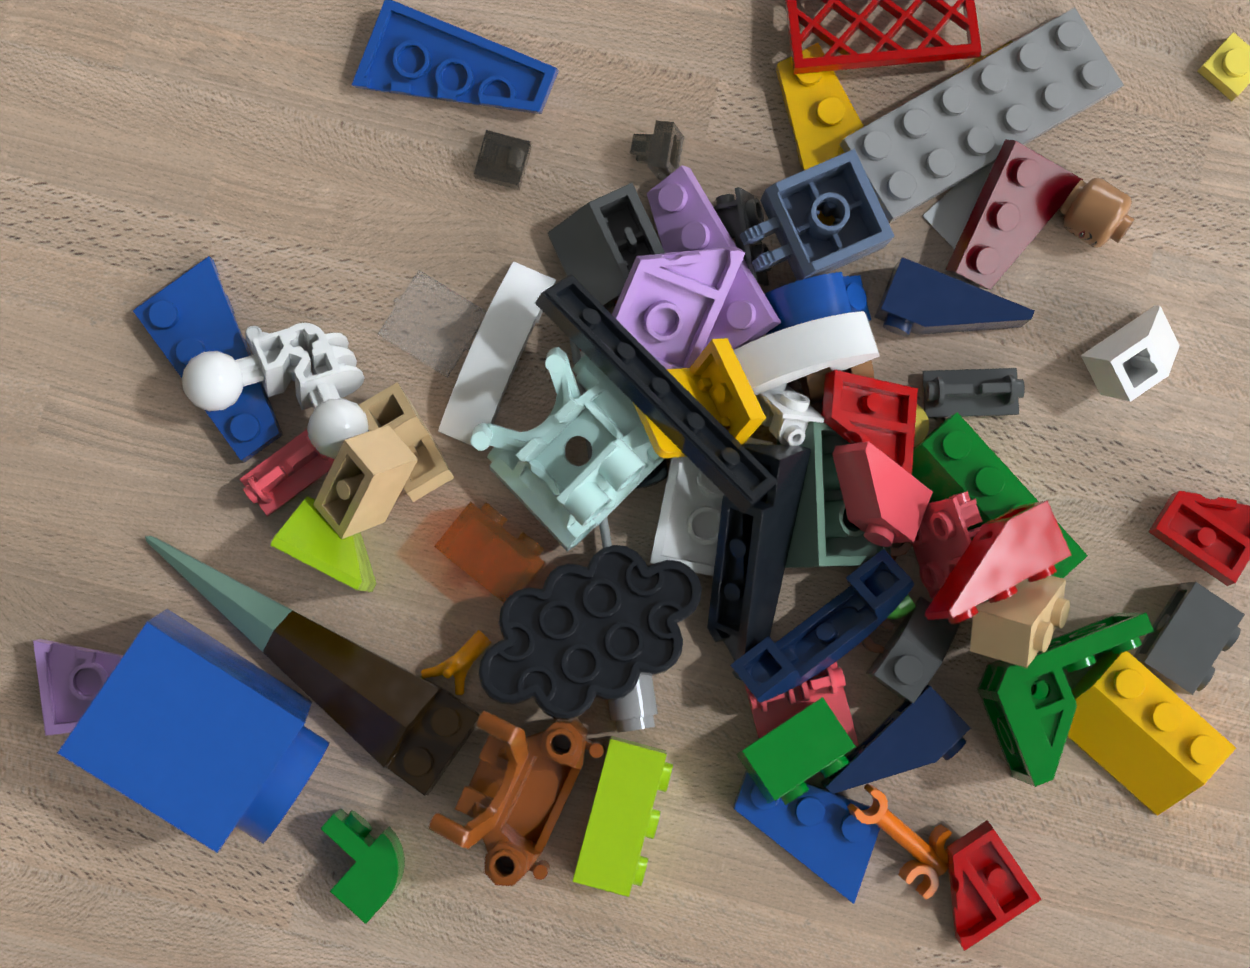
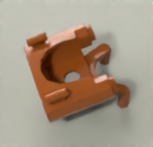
[429,711,605,886]

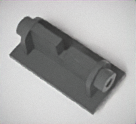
[713,187,772,286]
[923,368,1025,418]

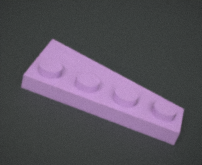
[647,165,781,350]

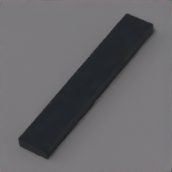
[535,274,778,514]

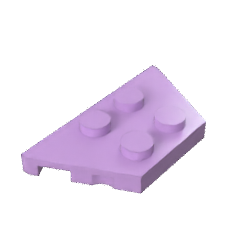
[612,246,745,369]

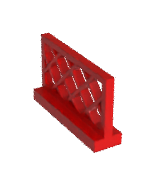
[785,0,982,74]

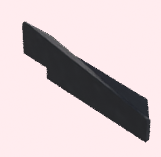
[707,443,811,680]

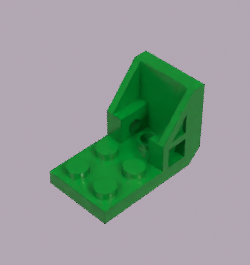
[977,612,1154,787]

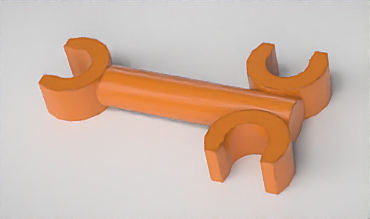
[847,784,958,900]

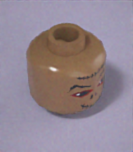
[1060,178,1135,248]

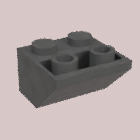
[548,183,665,309]

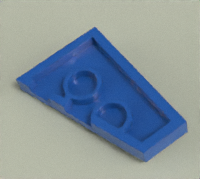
[733,770,880,904]

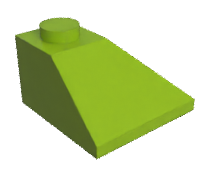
[270,496,377,592]

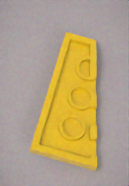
[776,43,864,226]

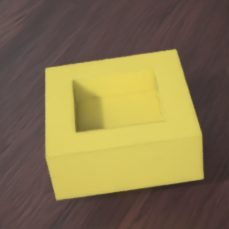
[1197,32,1250,101]

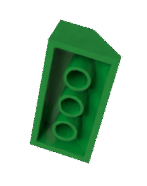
[912,412,1088,578]

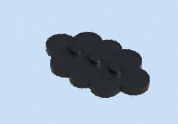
[478,545,702,720]

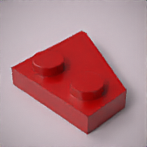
[1148,491,1250,586]

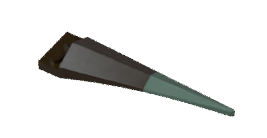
[145,536,481,796]

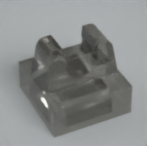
[630,120,684,180]
[474,130,532,190]

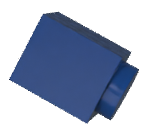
[57,609,330,853]

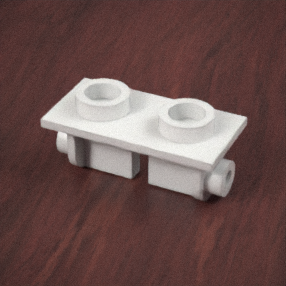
[755,383,825,446]

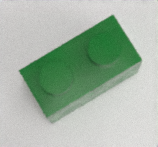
[736,697,856,805]

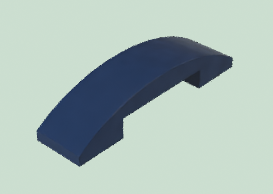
[730,549,915,703]

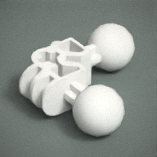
[182,323,369,459]

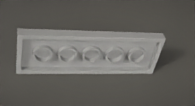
[840,8,1124,223]

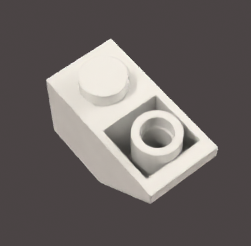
[1081,305,1179,402]

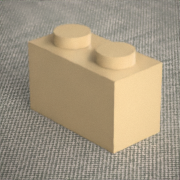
[313,425,418,539]
[970,575,1070,668]

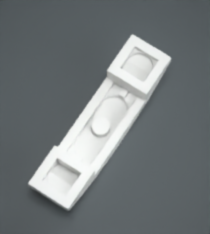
[438,262,556,447]
[733,311,880,395]

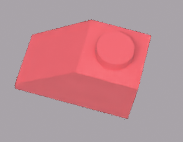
[832,441,932,547]

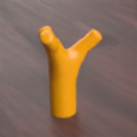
[421,630,492,695]

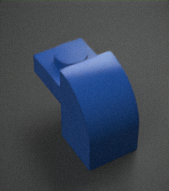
[764,272,871,335]

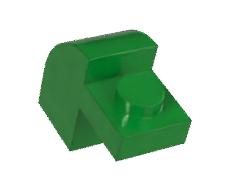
[320,809,405,924]

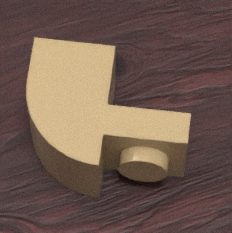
[358,382,454,502]

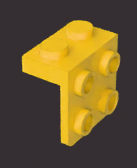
[633,338,766,458]

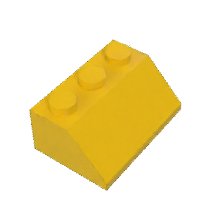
[1067,651,1236,816]

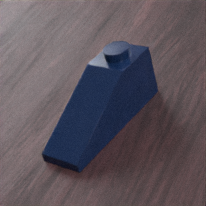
[874,257,1035,336]
[820,685,971,794]

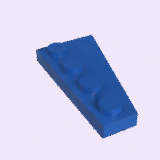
[352,0,559,114]
[133,256,283,462]

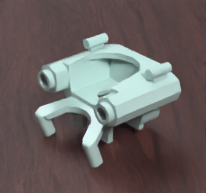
[470,347,664,551]

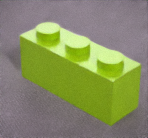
[572,736,673,897]

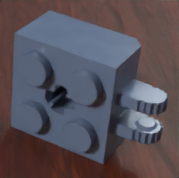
[740,149,895,281]

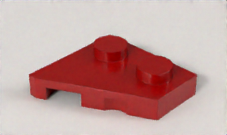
[822,370,918,475]
[947,820,1042,951]

